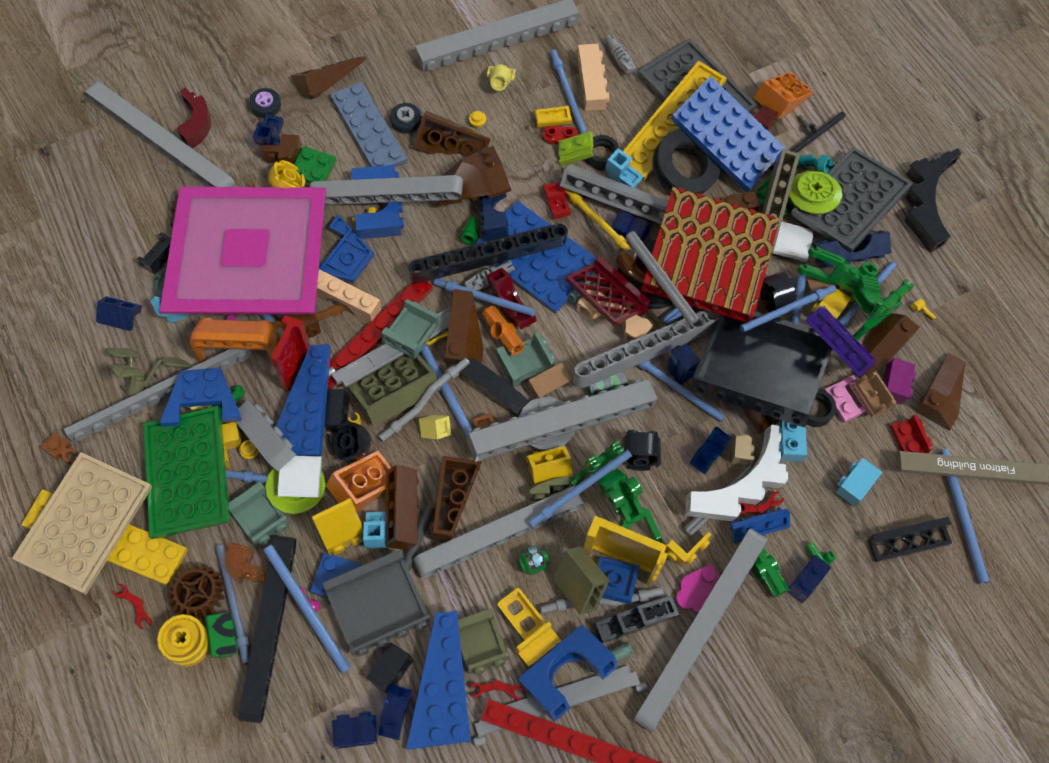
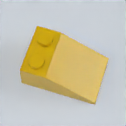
[312,498,364,555]

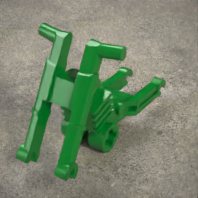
[797,246,914,340]
[569,440,663,542]

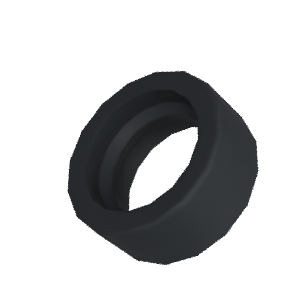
[586,135,619,170]
[806,389,836,427]

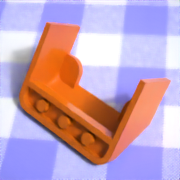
[189,318,280,366]

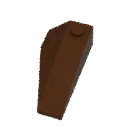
[291,56,366,98]
[444,289,484,364]
[853,313,920,378]
[915,353,965,431]

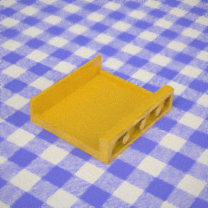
[583,516,668,586]

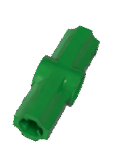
[752,548,789,598]

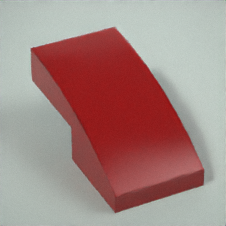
[543,182,571,219]

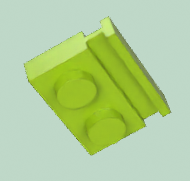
[559,132,593,166]

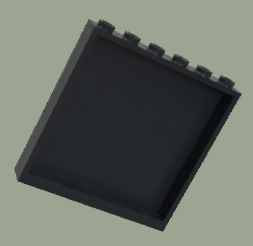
[691,311,832,428]

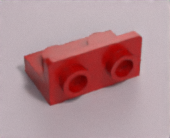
[890,414,933,454]

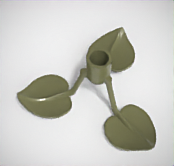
[105,348,193,396]

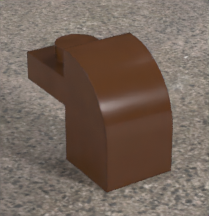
[261,134,302,164]

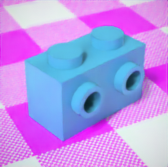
[776,420,807,462]
[836,458,882,507]

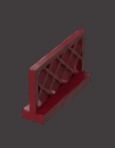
[565,256,650,326]

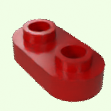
[543,126,578,145]

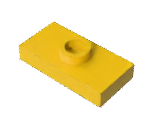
[535,106,572,128]

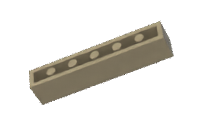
[761,149,800,256]

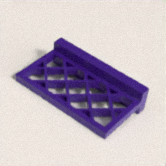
[805,306,876,377]

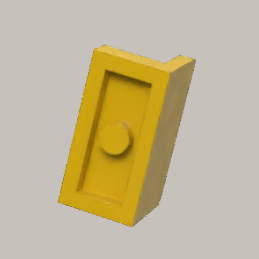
[516,622,562,668]

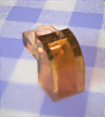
[225,542,267,584]

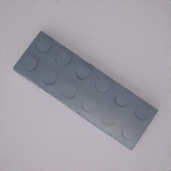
[330,82,408,168]

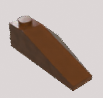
[413,111,491,155]

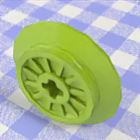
[789,171,842,214]
[265,468,326,514]

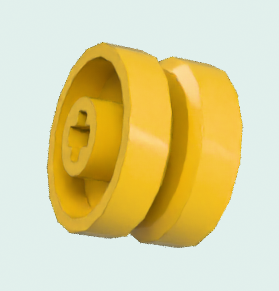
[157,614,209,667]

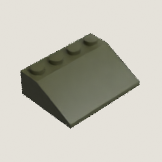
[348,354,441,427]

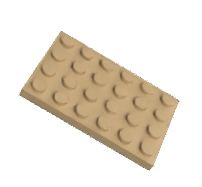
[12,452,152,595]

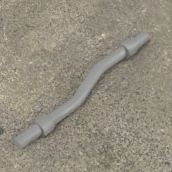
[379,357,470,442]
[540,587,664,614]

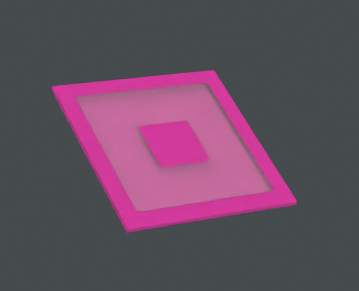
[160,187,326,314]

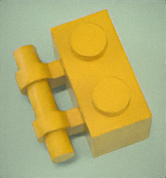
[525,446,573,486]

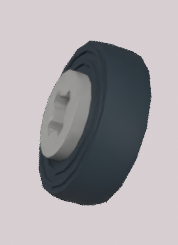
[390,103,422,133]

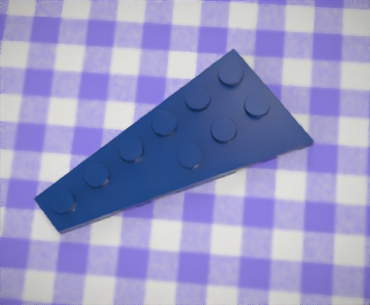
[276,344,331,456]
[406,611,471,750]

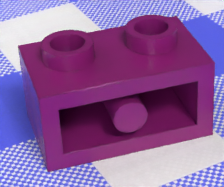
[883,357,916,405]

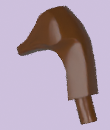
[615,248,646,285]

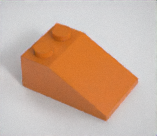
[325,451,392,512]

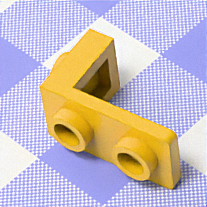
[665,532,711,567]

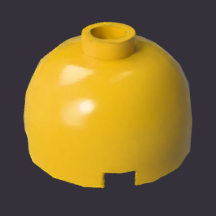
[268,160,305,188]

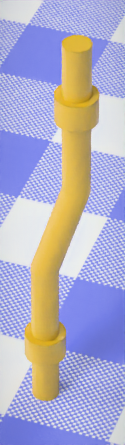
[563,187,632,251]

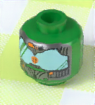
[517,545,549,575]

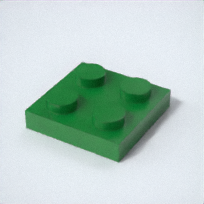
[294,146,337,184]

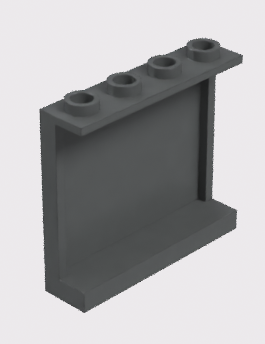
[323,550,430,657]

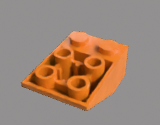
[753,72,814,119]

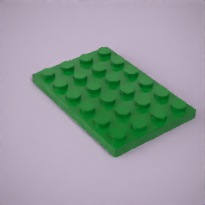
[143,406,230,539]

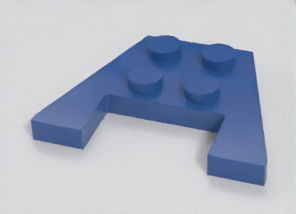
[319,215,374,283]
[160,368,241,427]

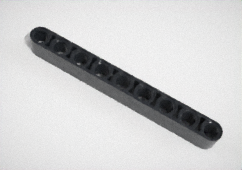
[409,223,568,283]
[239,536,297,723]

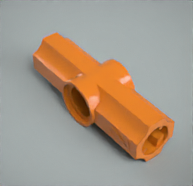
[482,306,525,356]

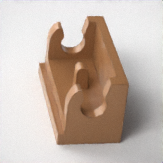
[526,362,572,399]
[851,371,897,418]

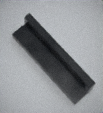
[868,517,952,562]

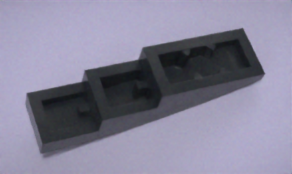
[462,358,530,417]
[592,596,679,643]

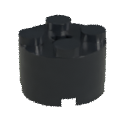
[760,271,798,312]
[621,430,661,471]

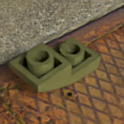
[529,477,569,502]

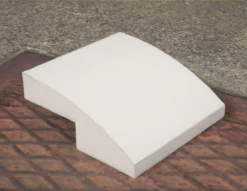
[773,222,814,262]
[278,456,322,497]

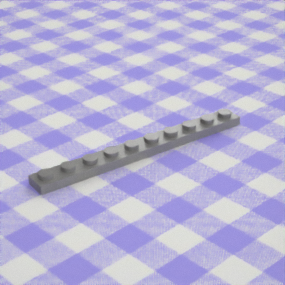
[64,349,252,442]

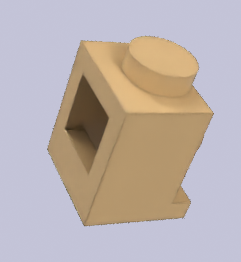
[731,434,755,466]

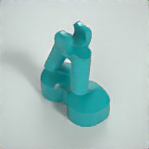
[797,153,835,174]

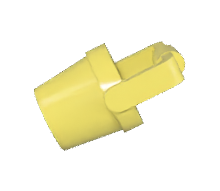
[487,64,516,91]

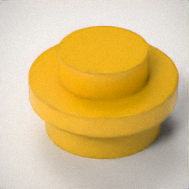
[469,111,486,128]
[239,440,259,460]

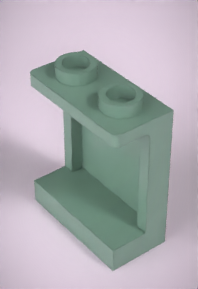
[381,299,439,359]
[496,332,556,387]
[228,482,290,548]

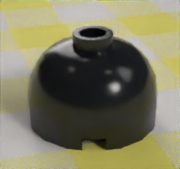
[332,422,371,462]

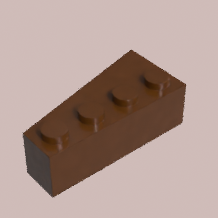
[431,456,482,542]

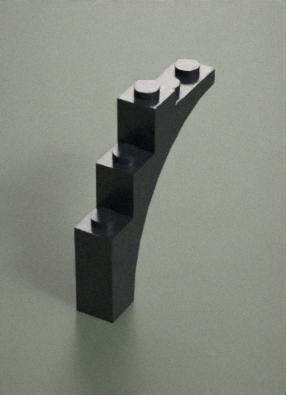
[904,148,962,253]

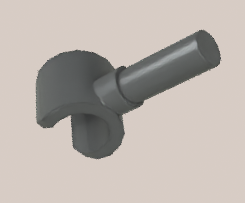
[798,115,817,135]

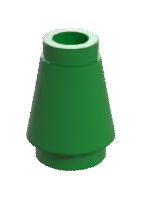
[460,217,479,245]

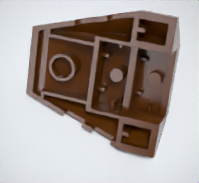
[438,146,512,206]

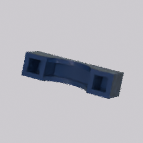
[480,193,509,241]
[814,230,892,268]

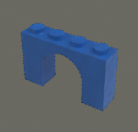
[351,165,404,239]
[518,625,618,722]

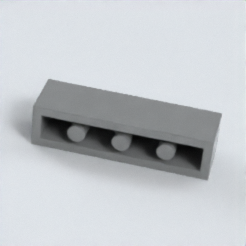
[236,399,296,471]

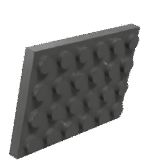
[638,38,757,113]
[791,147,913,253]

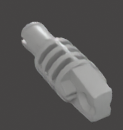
[605,35,636,74]
[465,260,515,290]

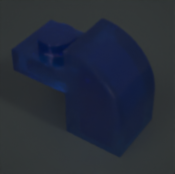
[252,114,284,146]
[689,426,732,474]
[378,685,412,740]

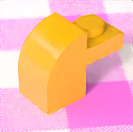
[222,422,242,469]

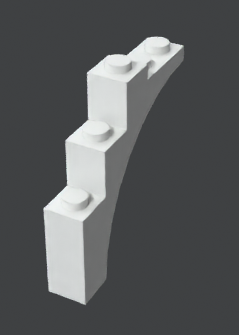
[685,425,788,521]

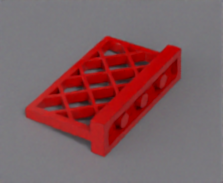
[271,315,310,392]

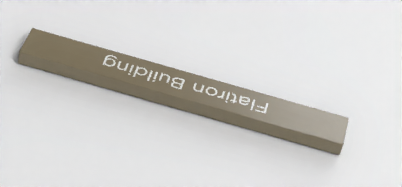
[897,451,1049,485]

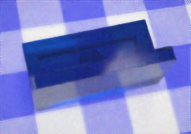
[96,296,142,331]

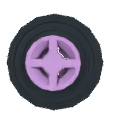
[249,88,281,118]

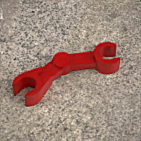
[738,491,784,516]
[113,584,152,630]
[470,680,525,701]

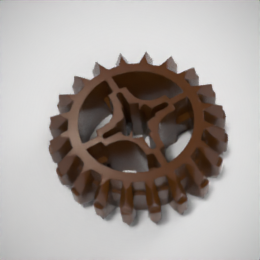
[167,564,225,620]

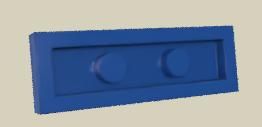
[730,507,790,543]

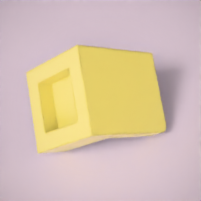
[419,414,451,440]

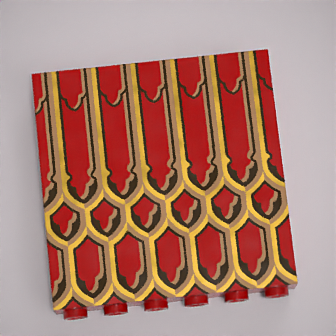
[641,187,780,323]

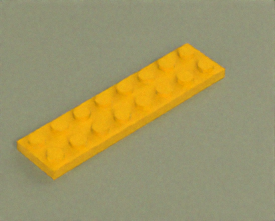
[623,61,727,181]
[21,489,188,586]

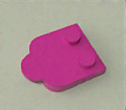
[676,563,720,615]

